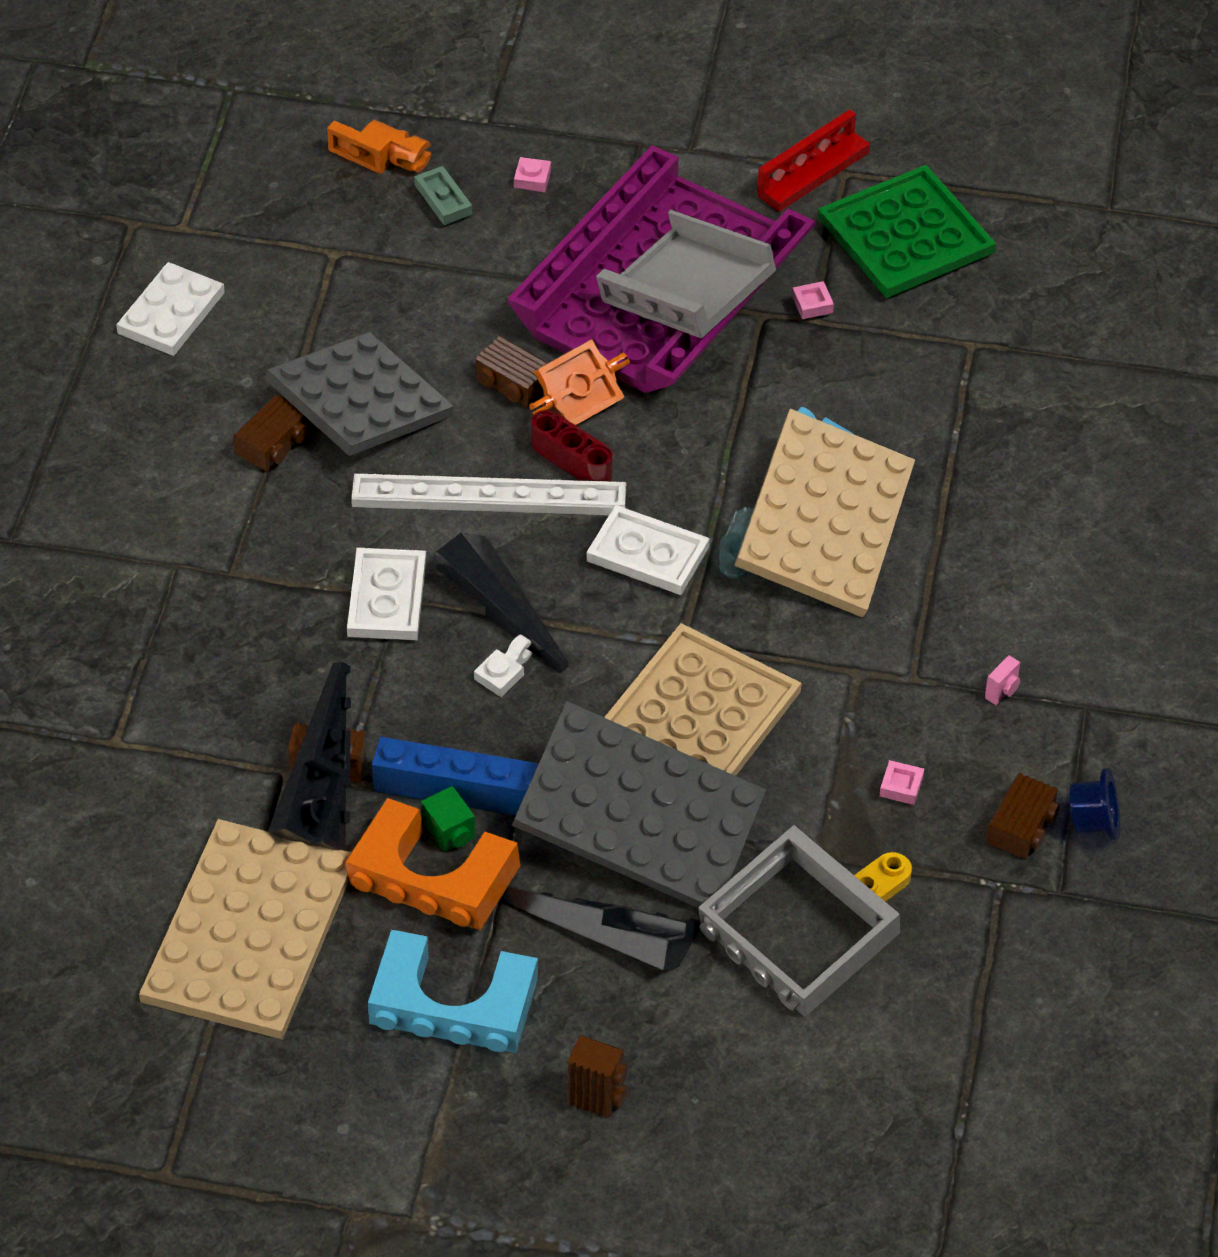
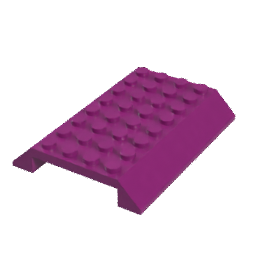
[507,145,815,393]

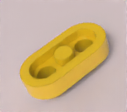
[854,852,912,902]

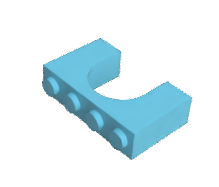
[368,929,538,1053]

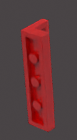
[757,109,870,212]

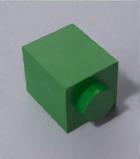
[421,786,475,853]

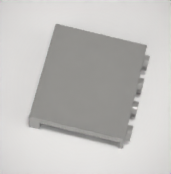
[596,210,776,339]

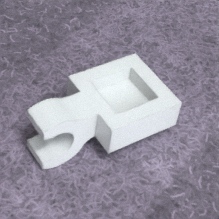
[474,634,532,697]

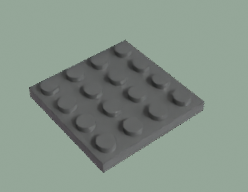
[265,332,454,456]

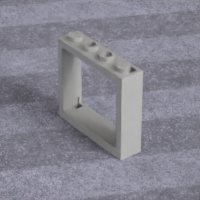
[698,825,900,1017]

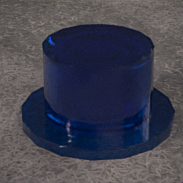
[1070,768,1120,841]

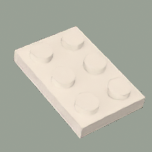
[116,262,225,356]
[587,505,710,595]
[347,548,426,640]

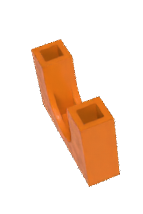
[345,798,521,931]

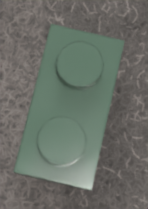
[414,166,473,225]

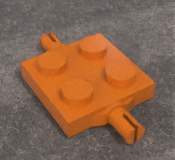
[529,339,630,425]

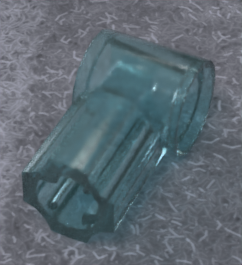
[719,507,753,579]

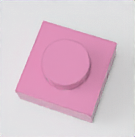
[514,157,551,192]
[792,281,834,319]
[985,655,1020,705]
[879,760,924,805]

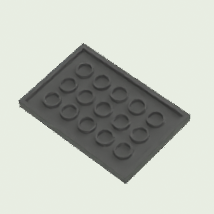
[512,701,766,908]

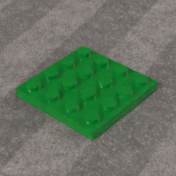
[818,165,996,298]

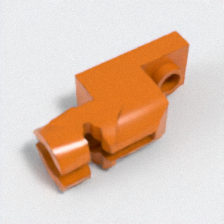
[327,120,431,174]

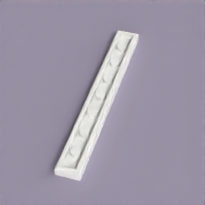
[352,474,626,515]

